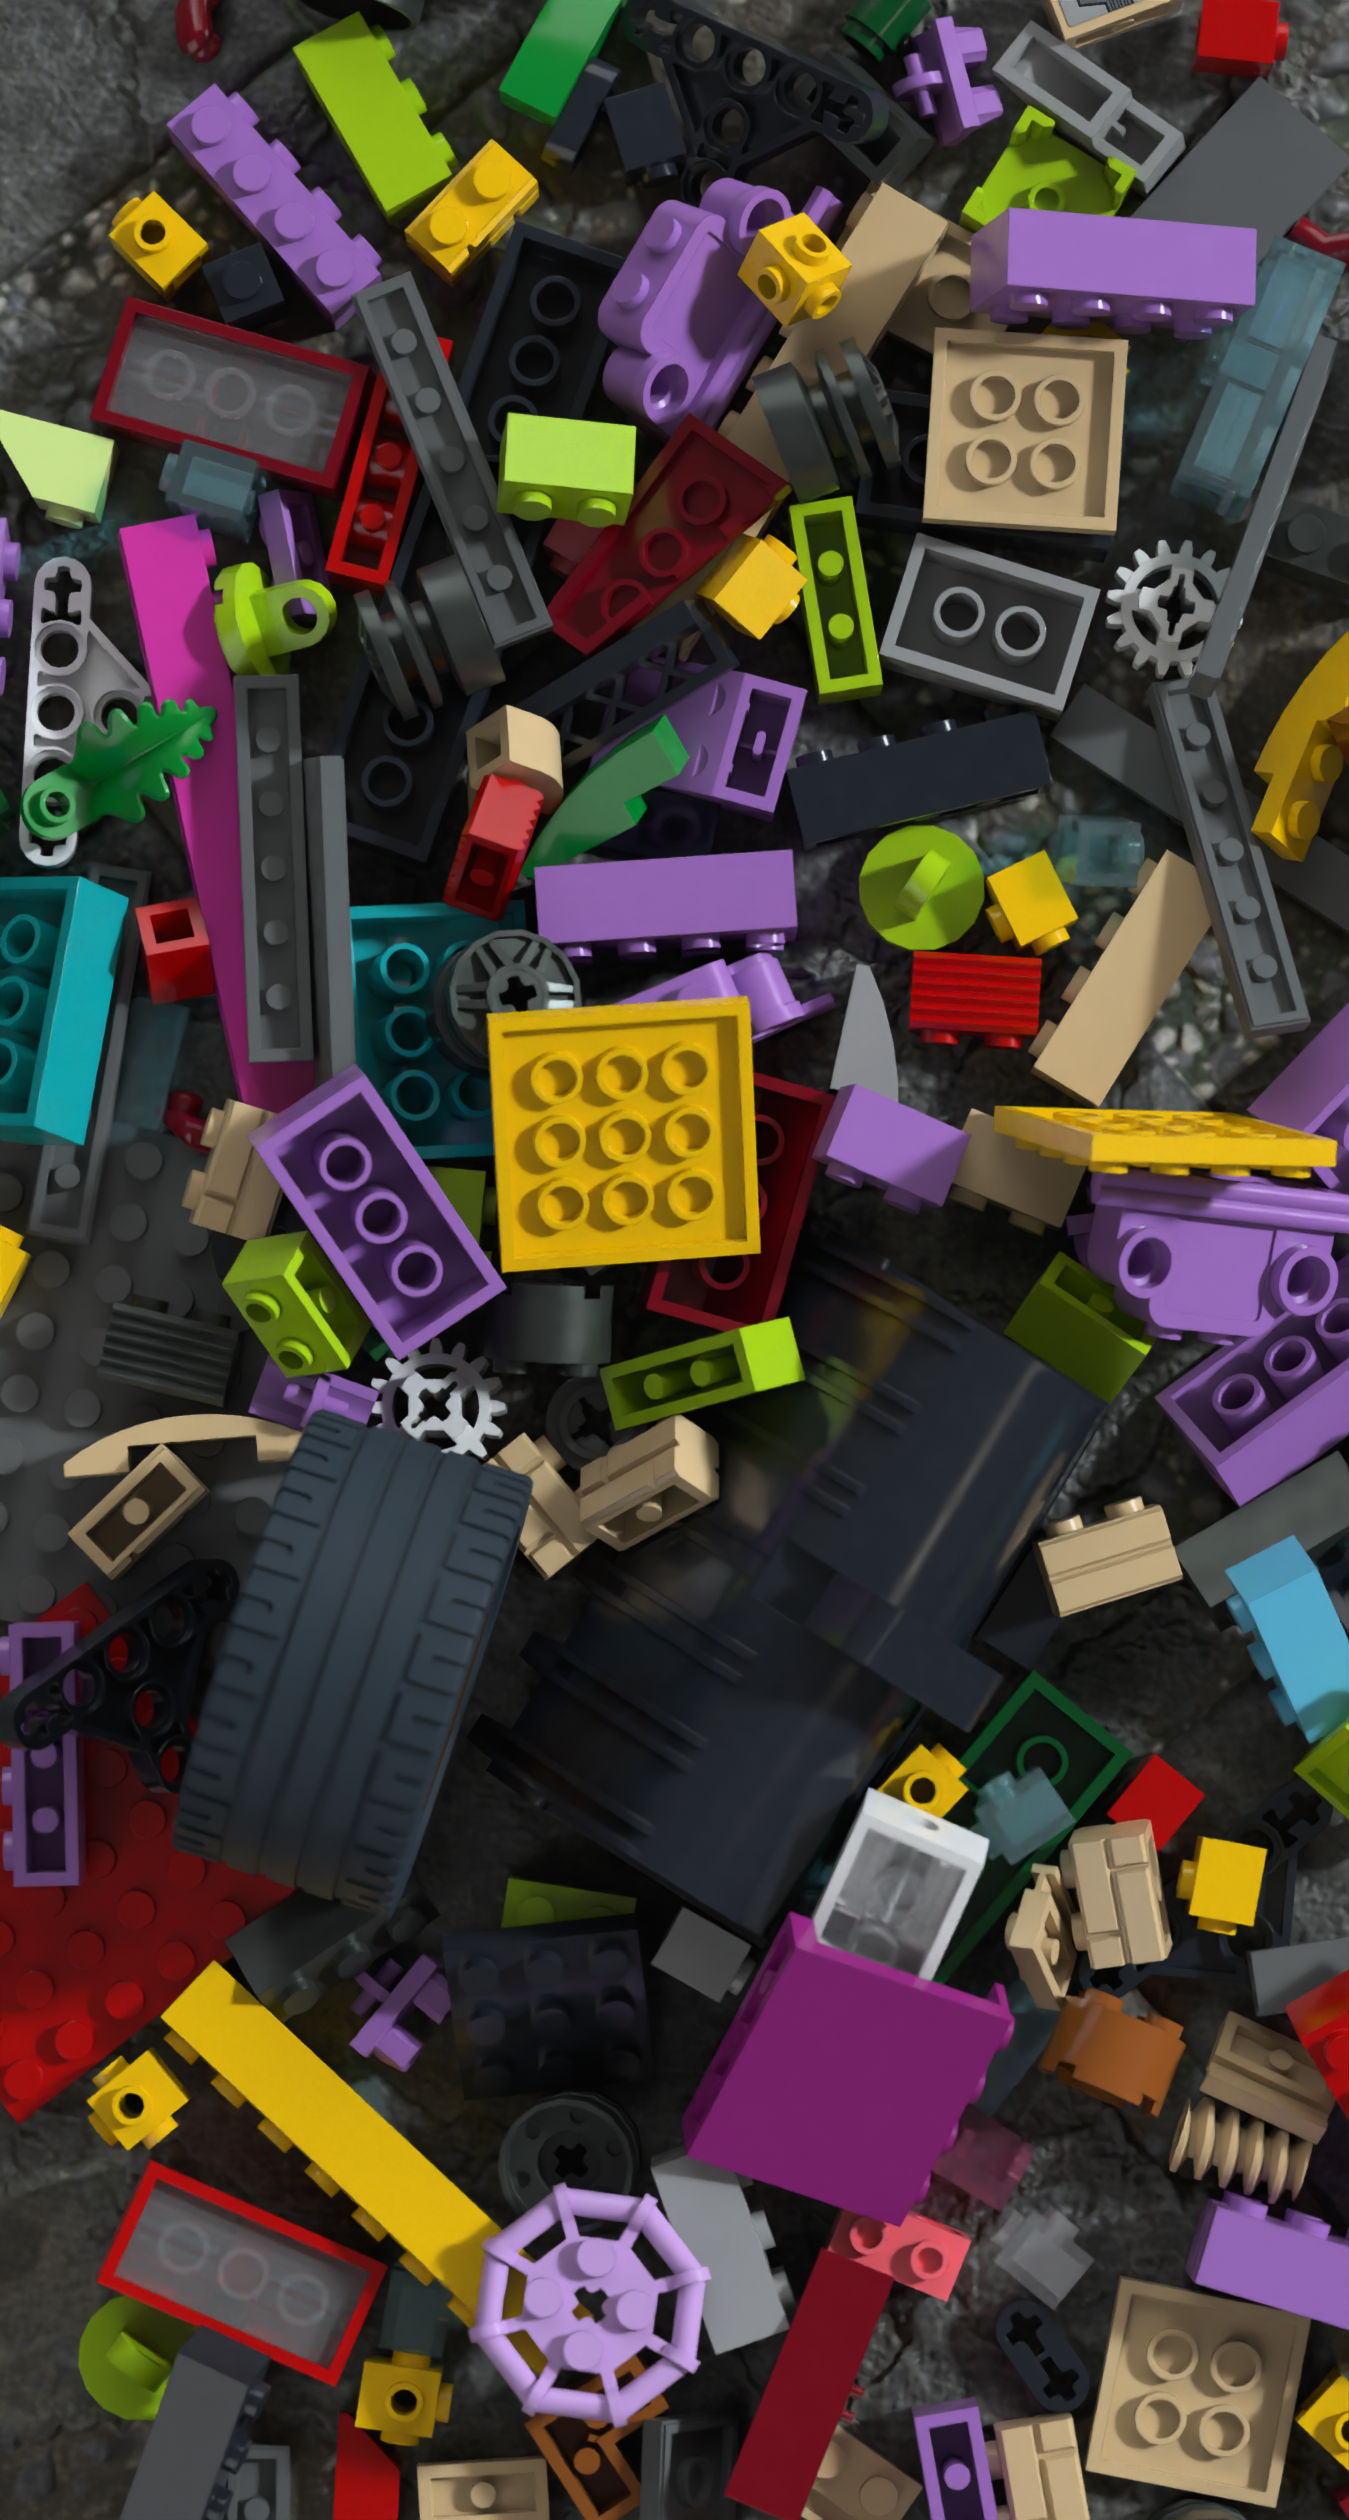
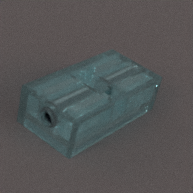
[1168,235,1346,522]

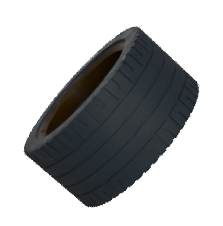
[172,1409,533,1918]

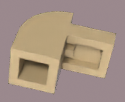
[466,704,564,815]

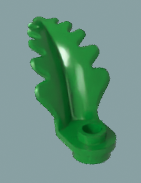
[20,699,218,841]

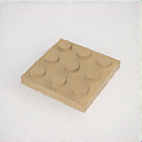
[922,327,1128,536]
[1083,2276,1311,2508]

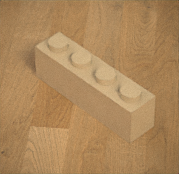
[1027,849,1212,1109]

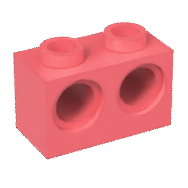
[825,2208,971,2302]

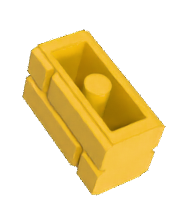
[404,139,539,288]

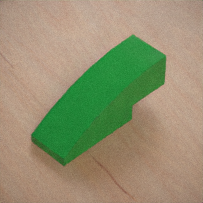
[499,0,627,129]
[521,713,690,880]

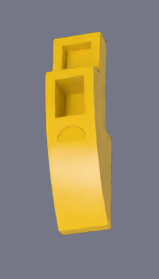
[1251,630,1349,862]

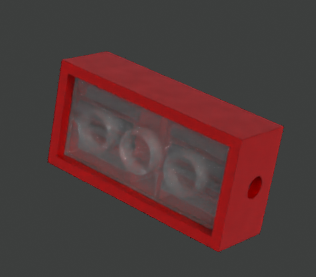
[95,2158,388,2387]

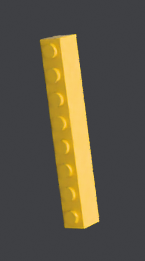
[160,1960,594,2377]

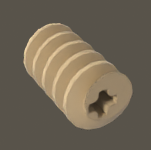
[1169,2096,1313,2204]

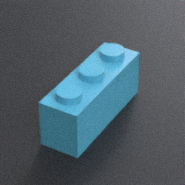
[1225,1535,1349,1744]

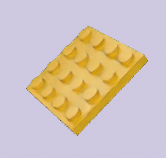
[486,996,761,1272]
[993,1106,1337,1178]

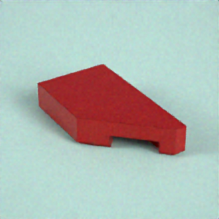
[333,2410,401,2520]

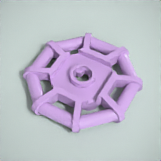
[468,2182,711,2429]

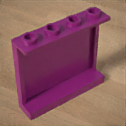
[682,1912,1014,2227]

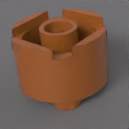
[1037,1987,1186,2119]

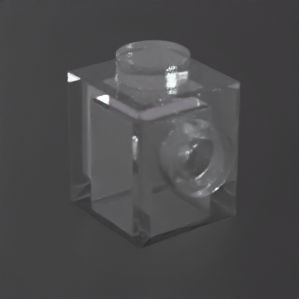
[990,2204,1094,2310]

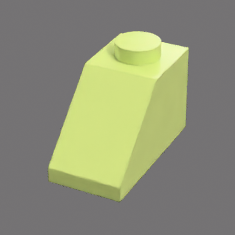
[0,410,120,529]

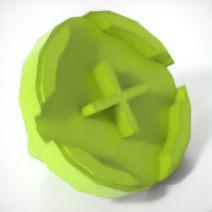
[214,562,337,676]
[859,825,984,952]
[78,2294,198,2421]

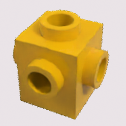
[737,212,852,327]
[87,2047,193,2151]
[355,2348,454,2446]

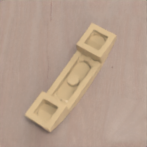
[63,1414,302,1479]

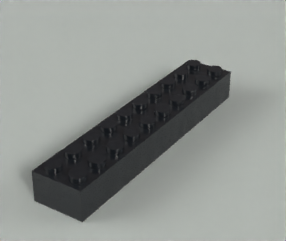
[328,221,627,872]

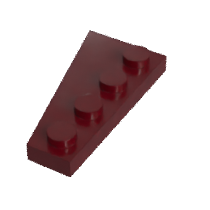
[546,412,794,659]

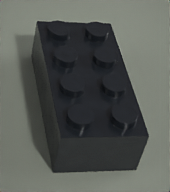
[855,389,1127,563]

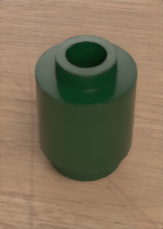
[840,0,931,64]

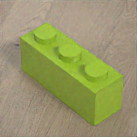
[293,11,458,226]
[787,496,883,705]
[599,1317,805,1431]

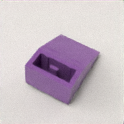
[589,656,807,823]

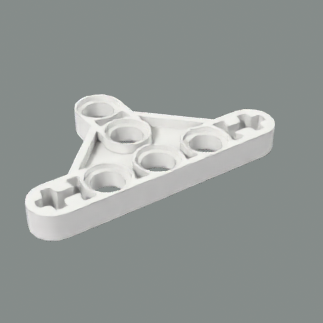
[19,557,154,870]

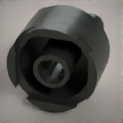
[482,1277,614,1377]

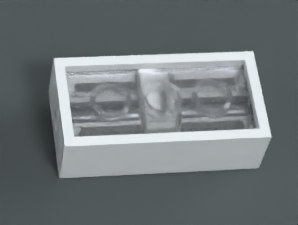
[810,1787,989,1981]

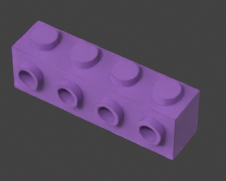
[166,83,383,331]
[0,1621,87,1887]

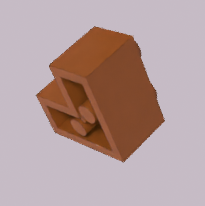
[524,2352,669,2520]

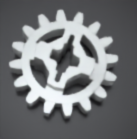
[1105,540,1243,680]
[370,1338,507,1461]

